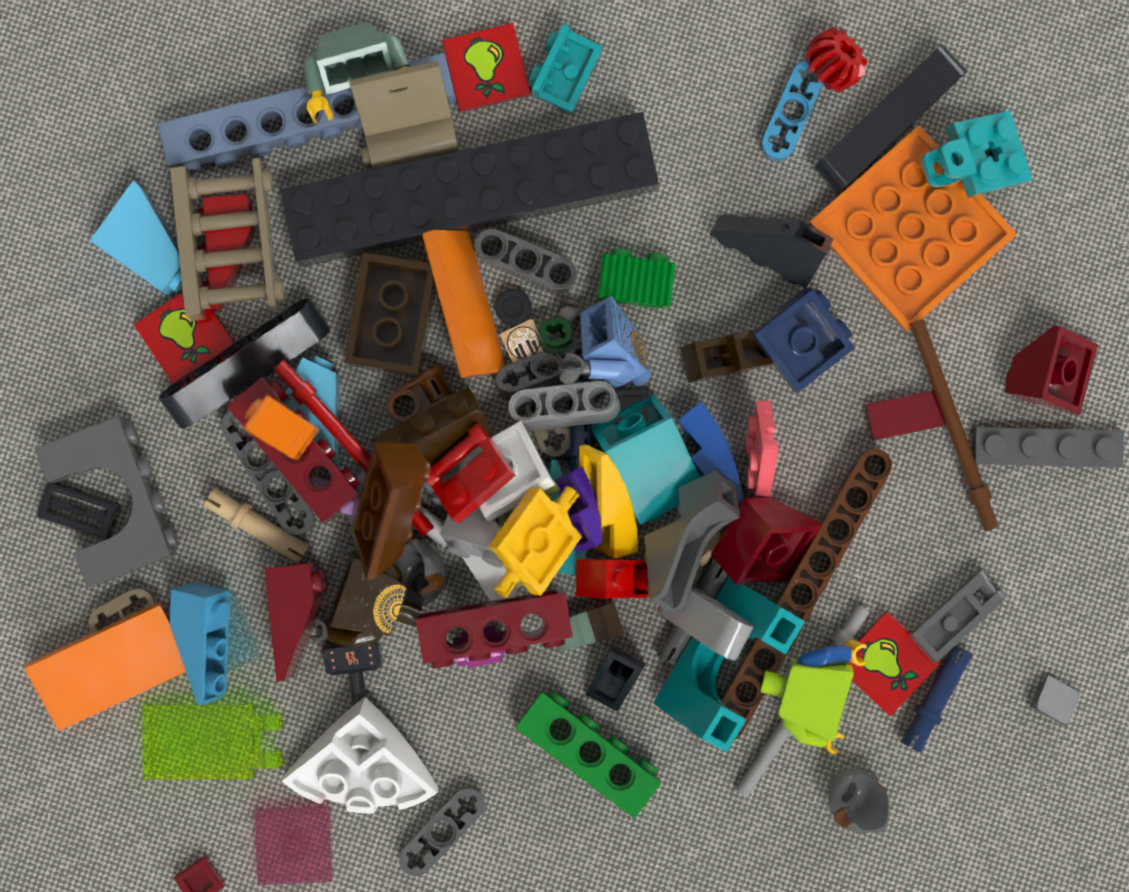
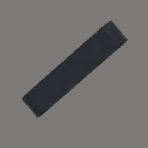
[814,44,968,194]
[158,298,330,429]

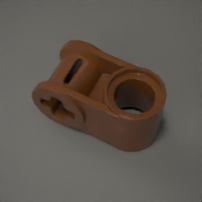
[387,364,458,424]

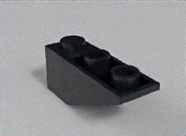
[709,215,833,288]

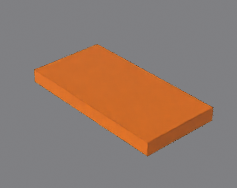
[423,230,506,378]
[24,601,186,731]

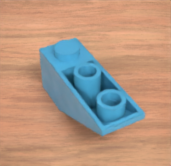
[170,582,230,706]

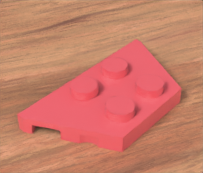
[745,401,778,498]

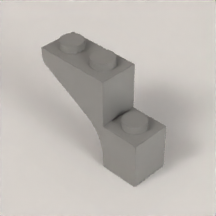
[424,464,504,568]

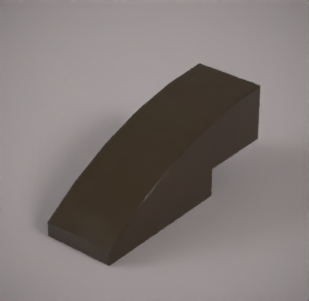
[680,330,773,383]

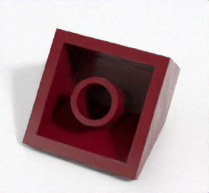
[711,497,822,584]

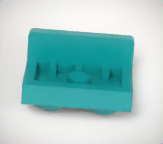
[529,23,603,115]

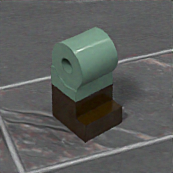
[557,601,624,653]

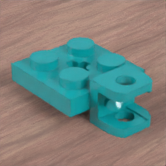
[921,110,1033,198]

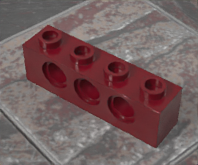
[227,378,361,523]
[415,588,573,668]

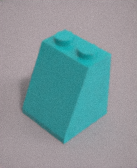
[592,393,700,525]

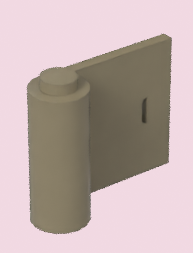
[350,61,459,169]

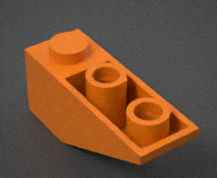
[244,396,320,461]

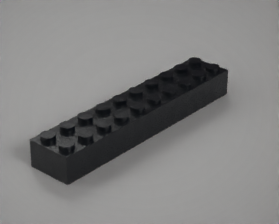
[280,112,659,267]

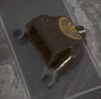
[310,531,422,648]

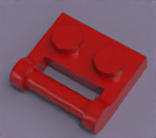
[427,423,516,524]

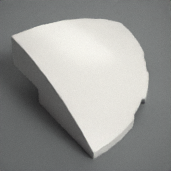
[281,697,438,813]

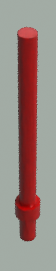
[273,360,434,536]

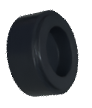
[495,289,532,327]

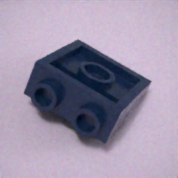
[751,288,855,393]

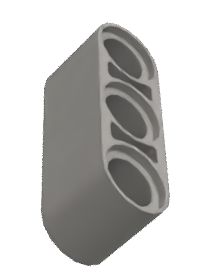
[508,381,620,431]
[656,585,754,661]

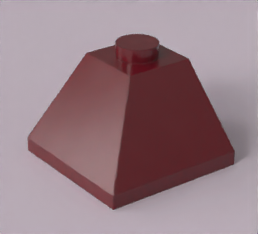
[1004,325,1098,415]

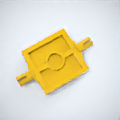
[489,486,582,598]

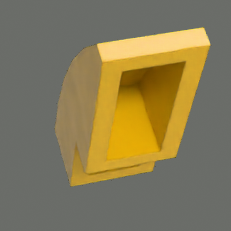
[579,444,638,559]

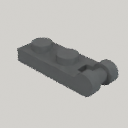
[908,568,1007,664]

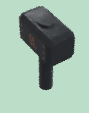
[323,640,383,706]

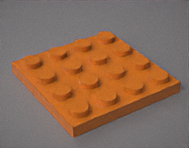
[808,125,1017,333]

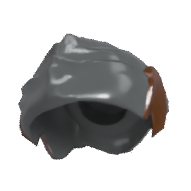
[395,538,445,606]
[828,767,890,834]

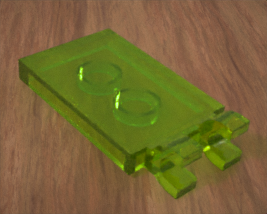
[143,704,284,780]

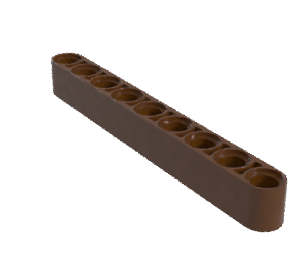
[720,448,892,740]

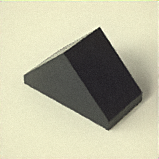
[585,643,646,712]

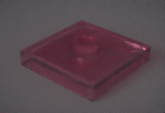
[255,806,333,885]

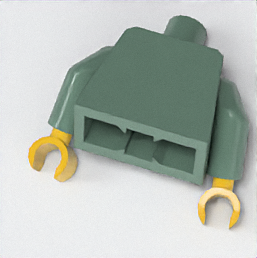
[304,22,410,124]

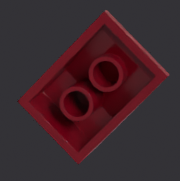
[265,563,328,682]

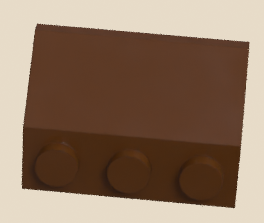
[351,442,430,580]

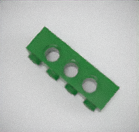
[515,690,661,819]

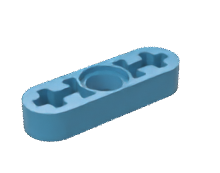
[761,60,823,162]

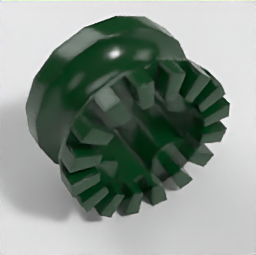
[539,318,572,355]

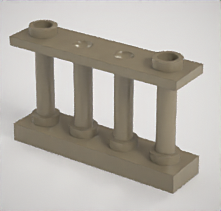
[170,158,285,321]

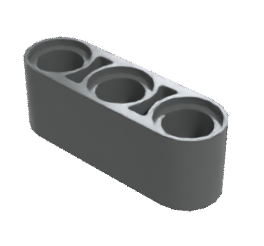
[475,229,577,294]

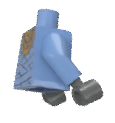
[556,296,651,387]

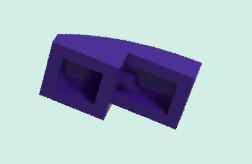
[554,467,602,554]

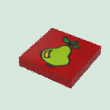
[442,23,531,113]
[134,292,235,383]
[847,611,941,716]

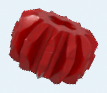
[804,27,868,93]

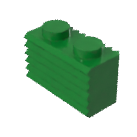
[597,249,676,310]

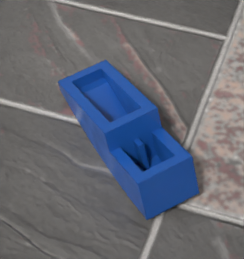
[677,401,743,504]

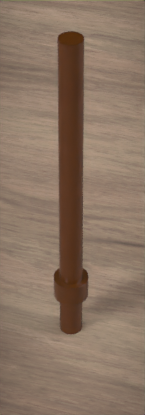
[910,319,999,531]

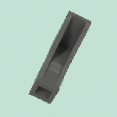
[644,470,740,614]

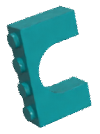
[653,577,805,752]

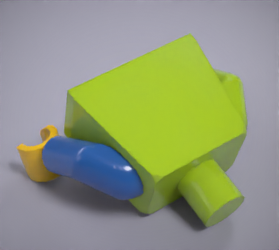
[760,640,867,754]

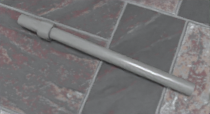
[735,604,870,798]

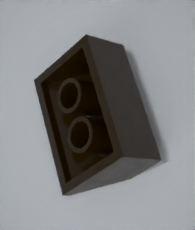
[370,387,494,465]

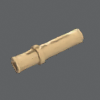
[203,487,310,565]

